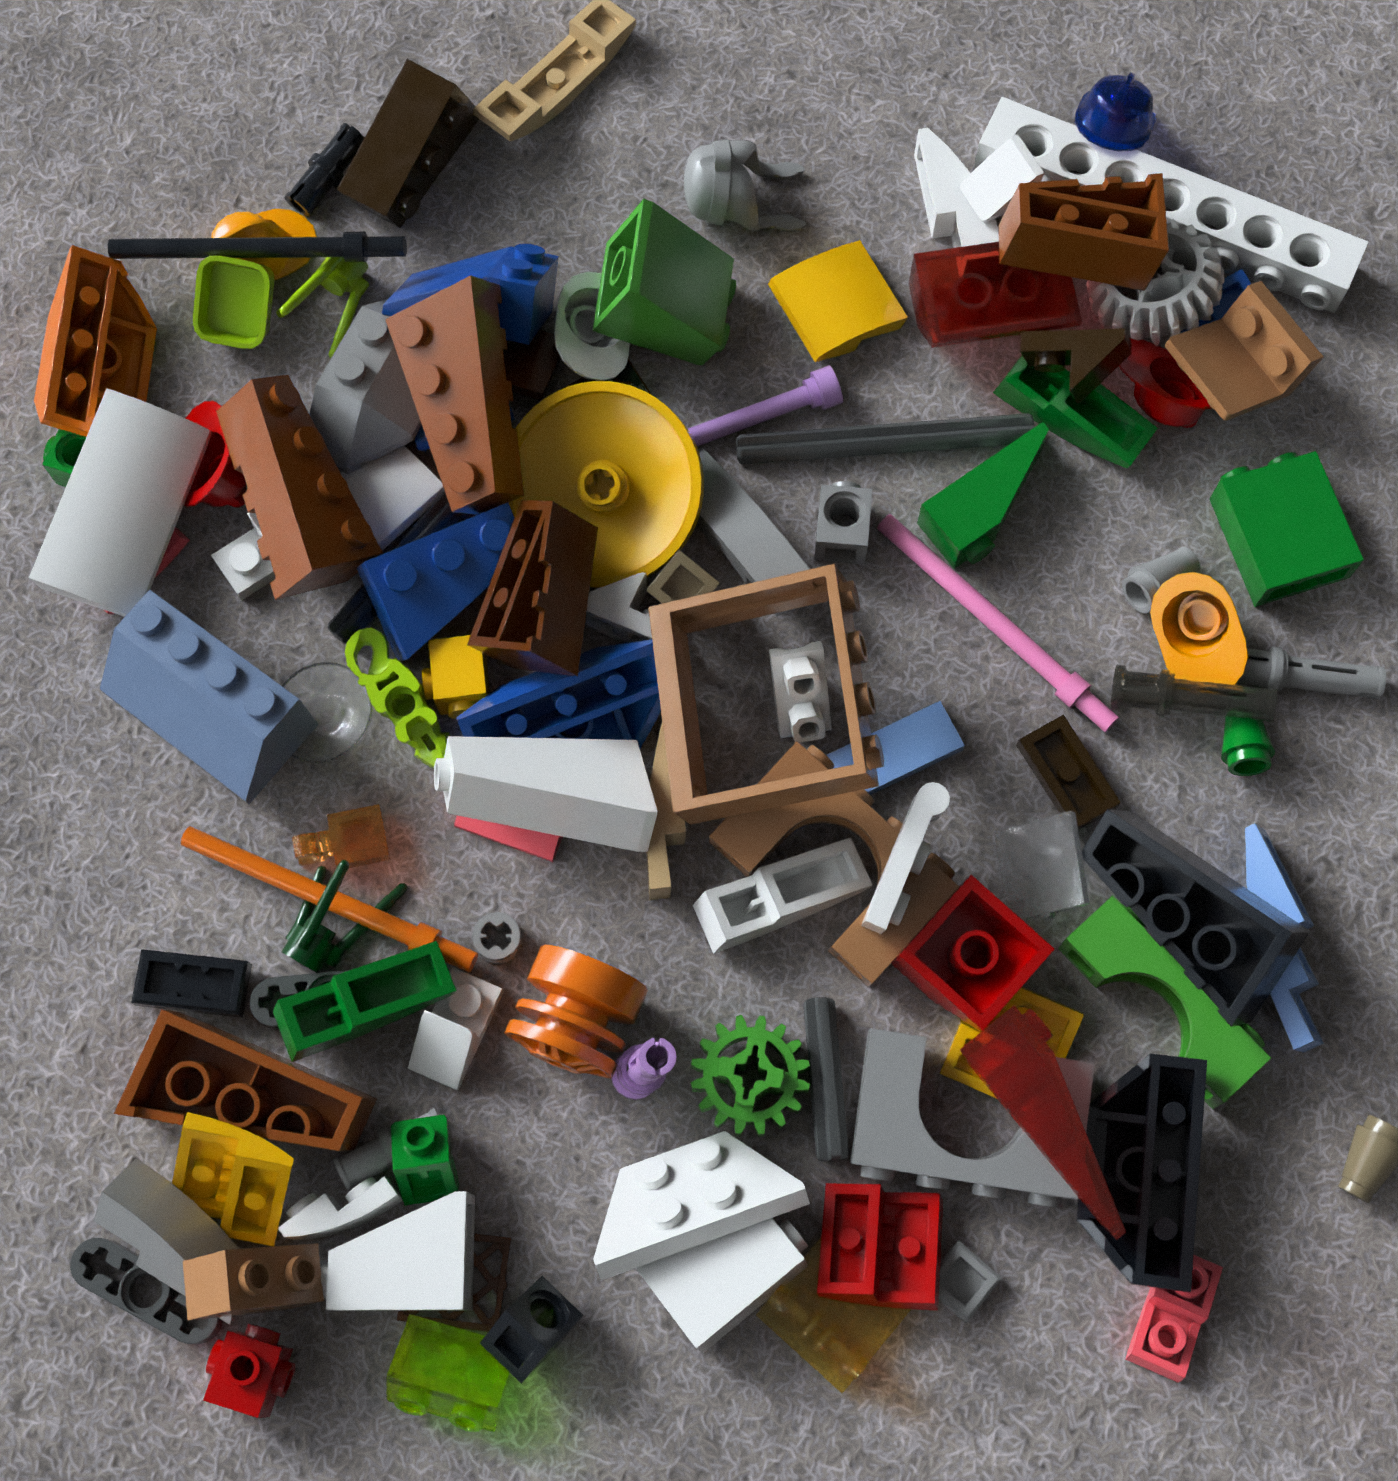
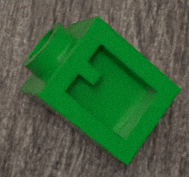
[391,1115,459,1206]

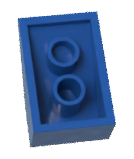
[382,244,559,345]

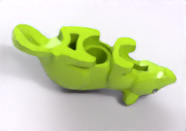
[345,627,450,769]

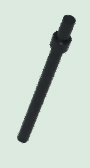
[108,231,407,262]

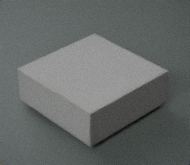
[939,1241,1002,1323]

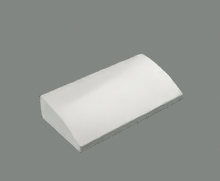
[29,388,213,617]

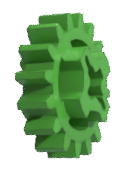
[691,1015,810,1137]

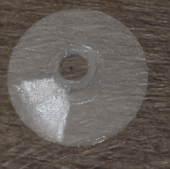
[282,662,373,763]

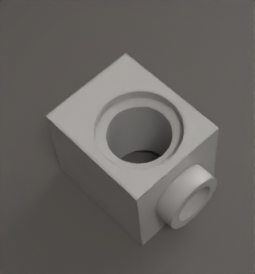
[814,481,872,564]

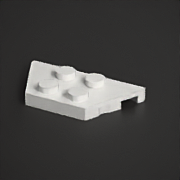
[593,1131,810,1281]

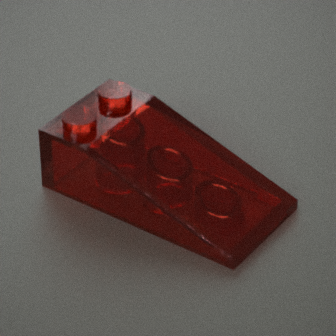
[960,1005,1126,1240]

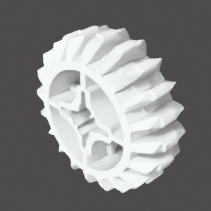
[1086,218,1225,346]

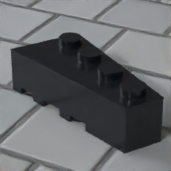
[1080,809,1310,1027]

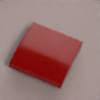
[817,1183,943,1311]

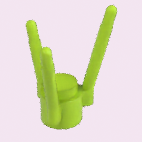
[276,257,370,358]

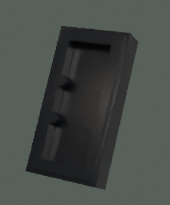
[131,949,252,1018]

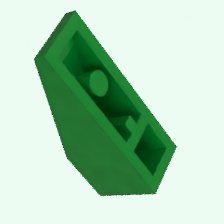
[917,422,1049,569]

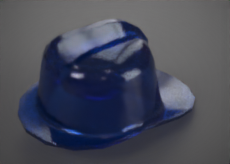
[1074,72,1156,152]

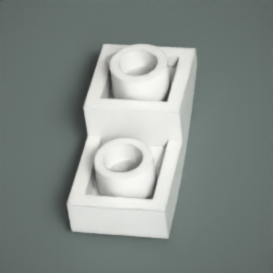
[278,1176,403,1241]

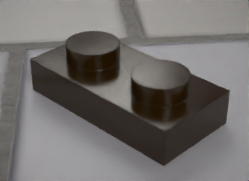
[1016,714,1121,834]

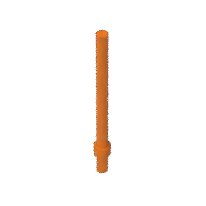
[181,826,478,973]

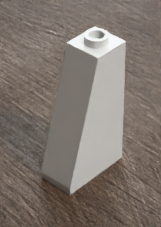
[434,736,658,852]

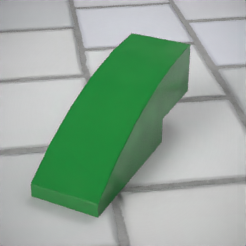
[993,355,1158,468]
[273,941,457,1062]

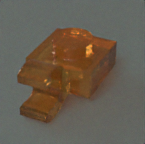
[292,804,391,868]

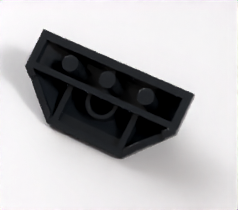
[1076,1053,1207,1292]

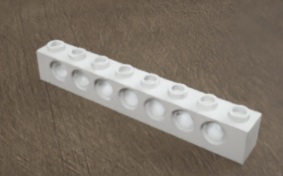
[974,97,1368,313]

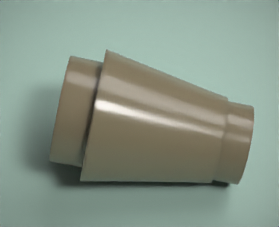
[1337,1115,1398,1203]

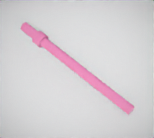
[877,514,1119,733]

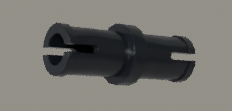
[284,123,365,217]

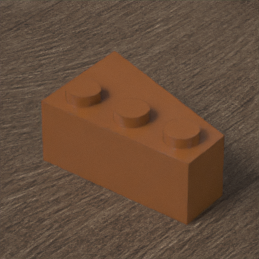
[999,173,1169,291]

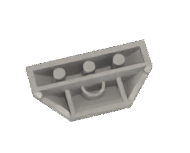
[309,299,422,474]

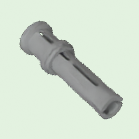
[1237,646,1386,700]

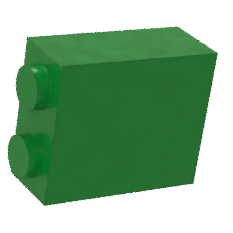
[1209,451,1364,607]

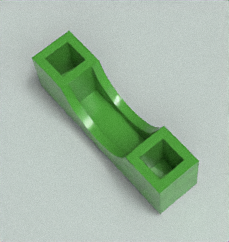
[1058,895,1271,1110]

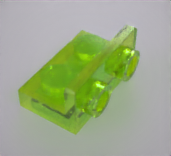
[386,1314,511,1432]

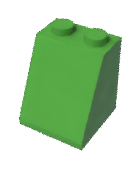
[592,199,736,365]

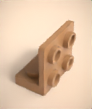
[1165,281,1324,421]

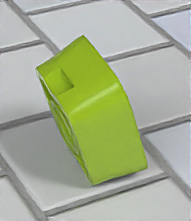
[193,256,275,349]

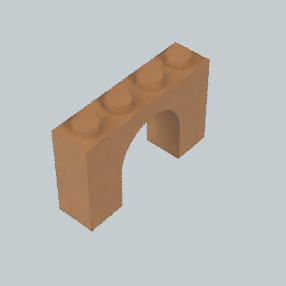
[709,741,960,987]

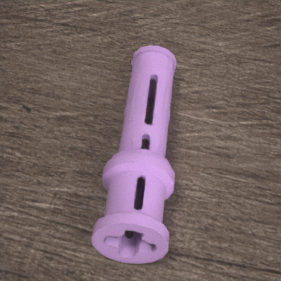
[612,1038,677,1100]

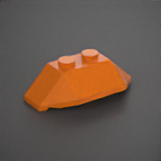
[34,245,157,437]

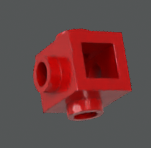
[203,1323,295,1418]

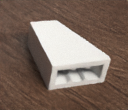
[321,1191,475,1311]
[636,1218,808,1354]

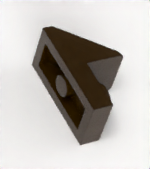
[1020,328,1132,403]

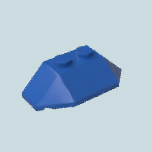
[456,639,661,748]

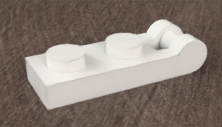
[861,782,950,934]

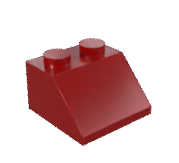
[891,875,1054,1032]

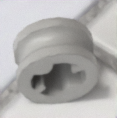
[472,912,523,964]

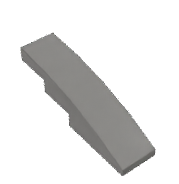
[696,447,810,617]

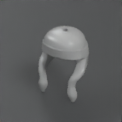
[684,139,806,232]

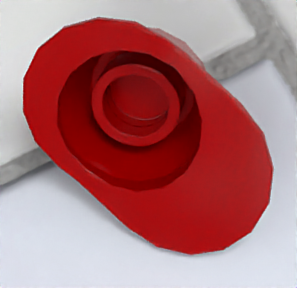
[1119,338,1212,428]
[184,401,246,508]

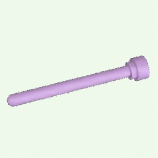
[688,365,843,446]

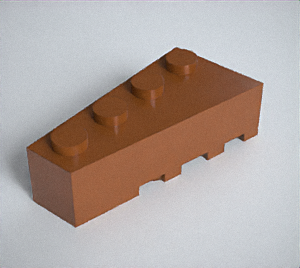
[385,275,524,515]
[216,375,383,600]
[114,1009,377,1151]

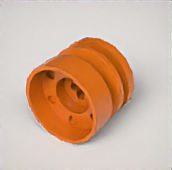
[504,944,648,1078]

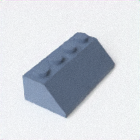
[100,589,319,804]

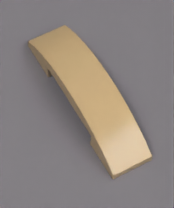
[473,0,636,141]

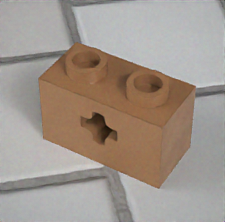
[183,1243,324,1320]

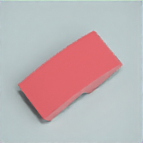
[1125,1255,1223,1383]

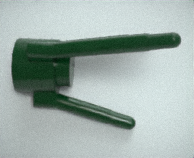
[281,860,408,973]

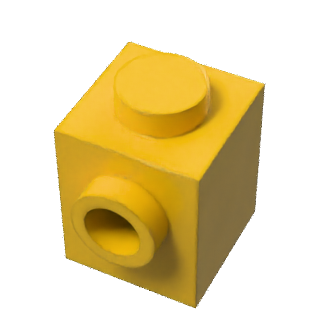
[422,635,490,719]

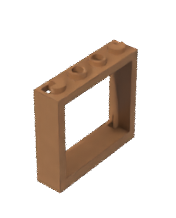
[648,564,884,825]

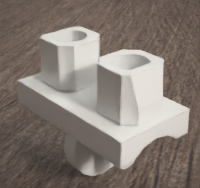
[769,641,832,743]

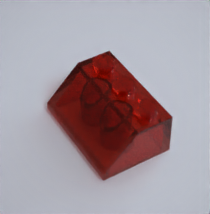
[909,241,1082,348]

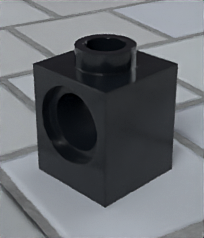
[480,1276,583,1384]

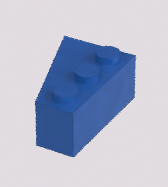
[357,502,515,662]

